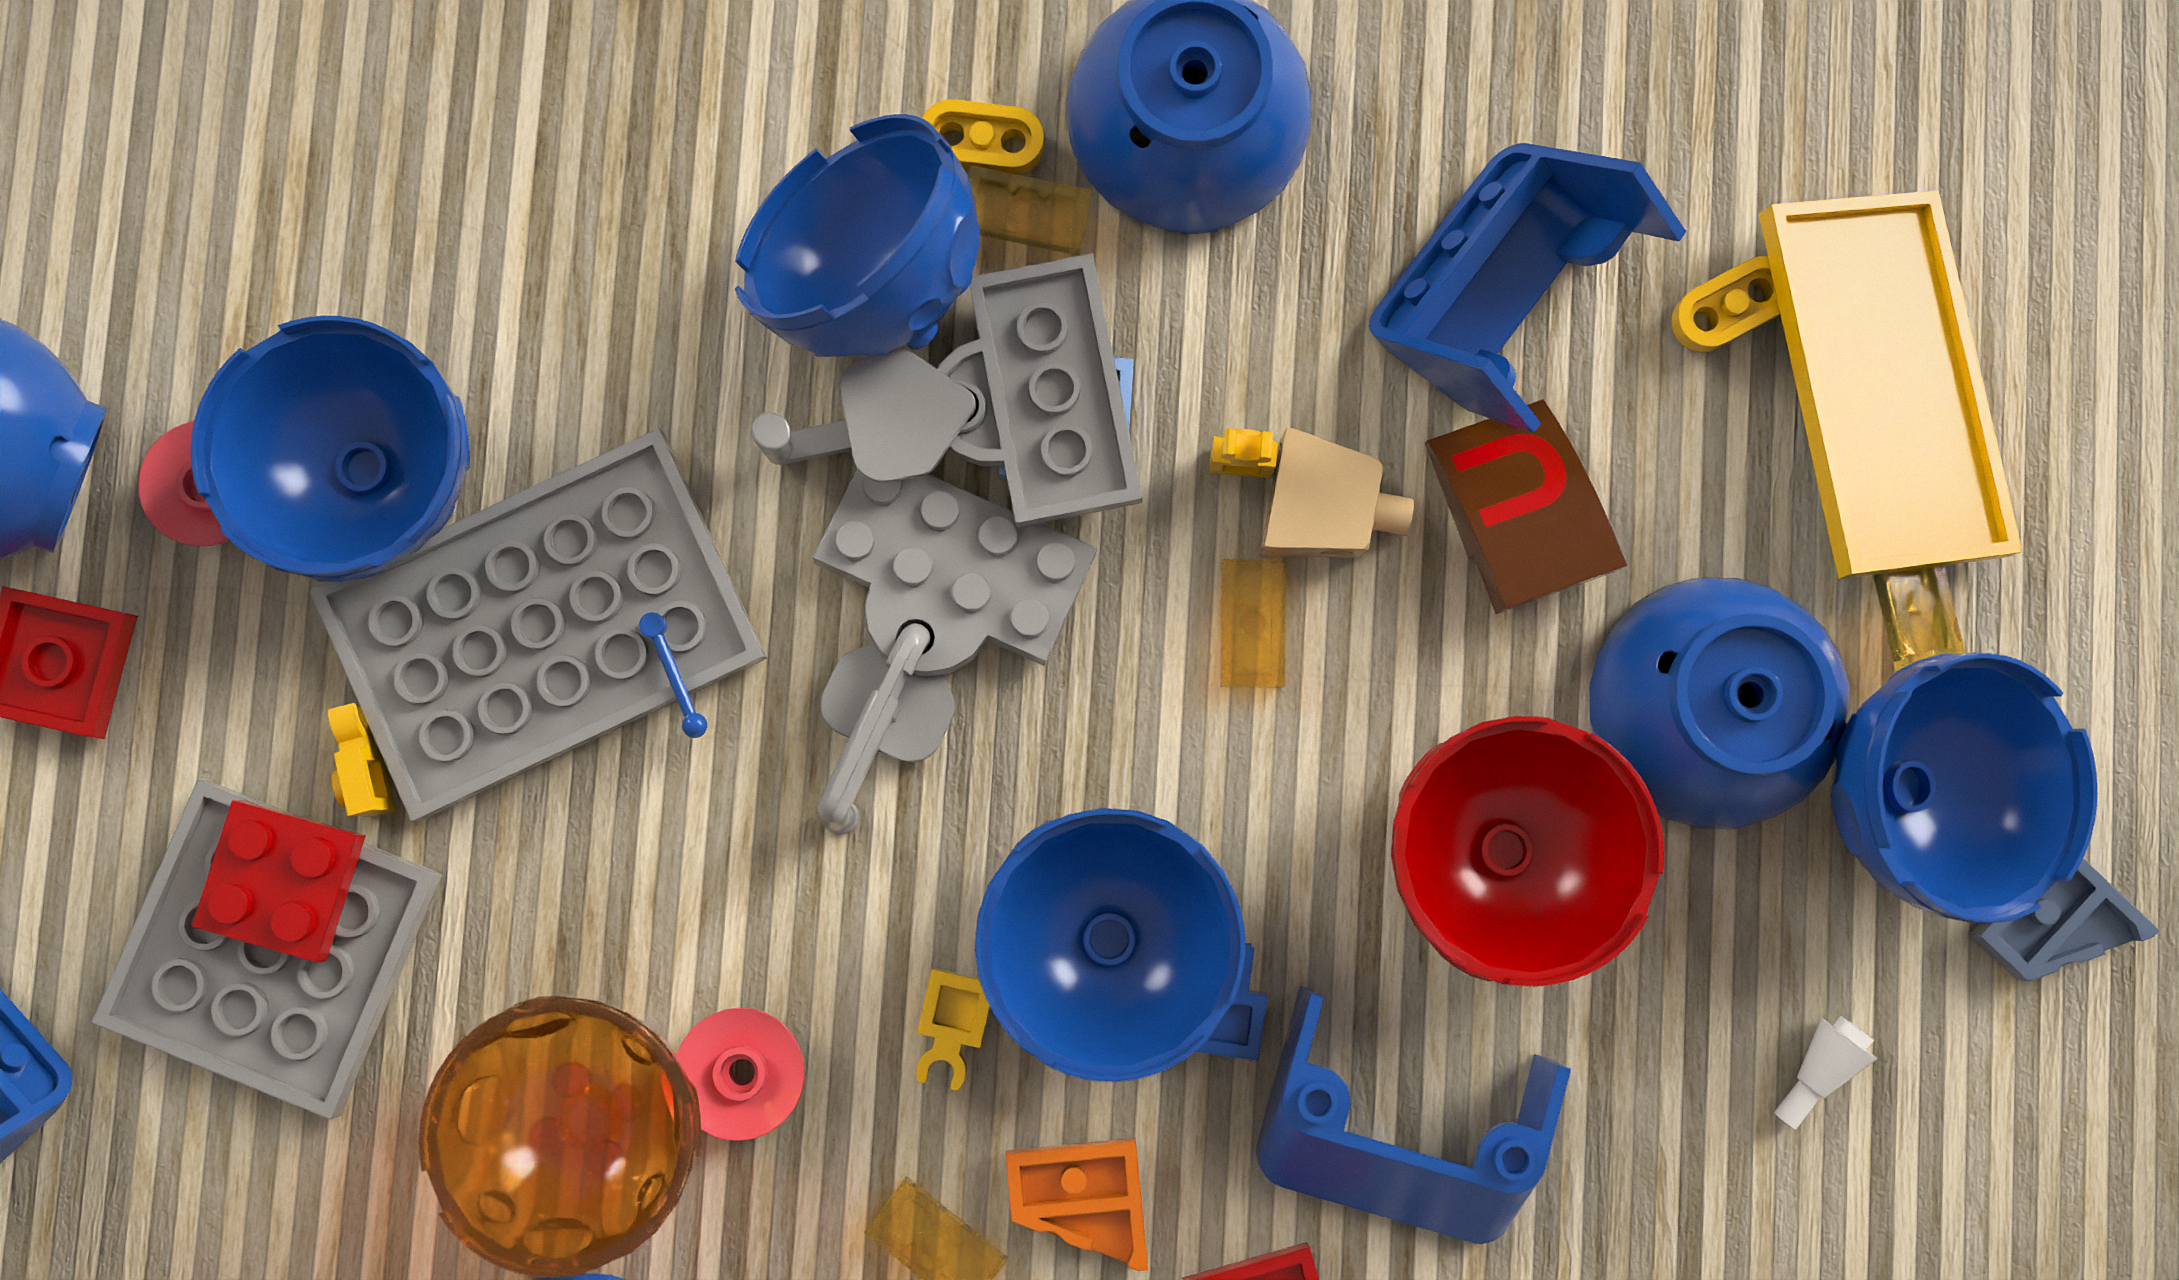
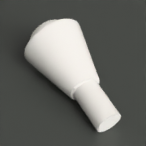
[1774,1015,1878,1129]

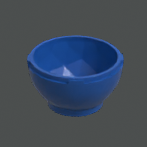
[1067,0,1311,234]
[0,318,107,560]
[1589,577,1850,829]

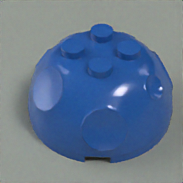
[735,114,980,357]
[191,315,470,582]
[1831,653,2098,923]
[975,808,1245,1082]

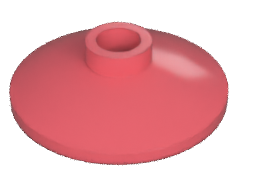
[138,421,230,547]
[673,1007,805,1141]

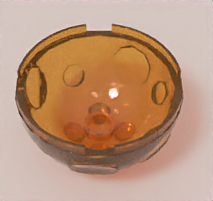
[419,996,701,1278]

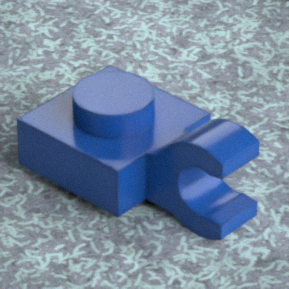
[1195,942,1268,1061]

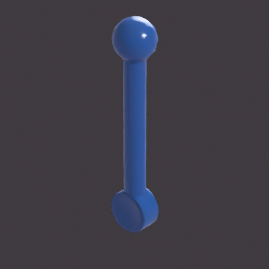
[639,612,707,738]

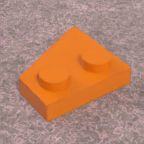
[1006,1138,1148,1271]

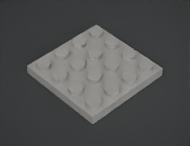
[92,780,442,1120]

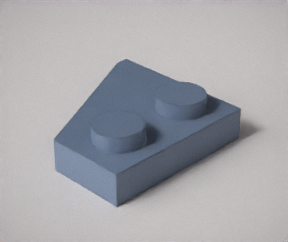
[1969,858,2160,982]

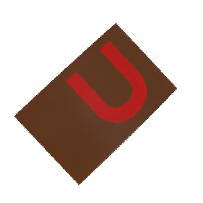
[1425,399,1628,614]

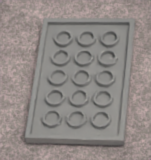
[310,428,767,822]

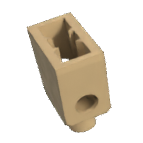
[1259,427,1414,558]

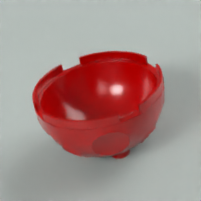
[1391,716,1664,987]

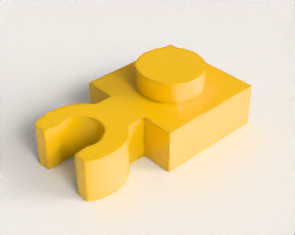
[1208,428,1278,478]
[328,703,395,817]
[916,968,990,1091]

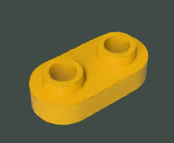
[922,99,1044,175]
[1671,256,1780,352]

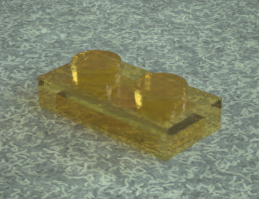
[1220,559,1286,688]
[1873,566,1965,672]

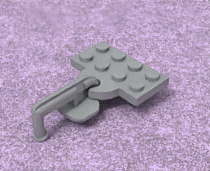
[751,253,1142,528]
[813,467,1097,835]

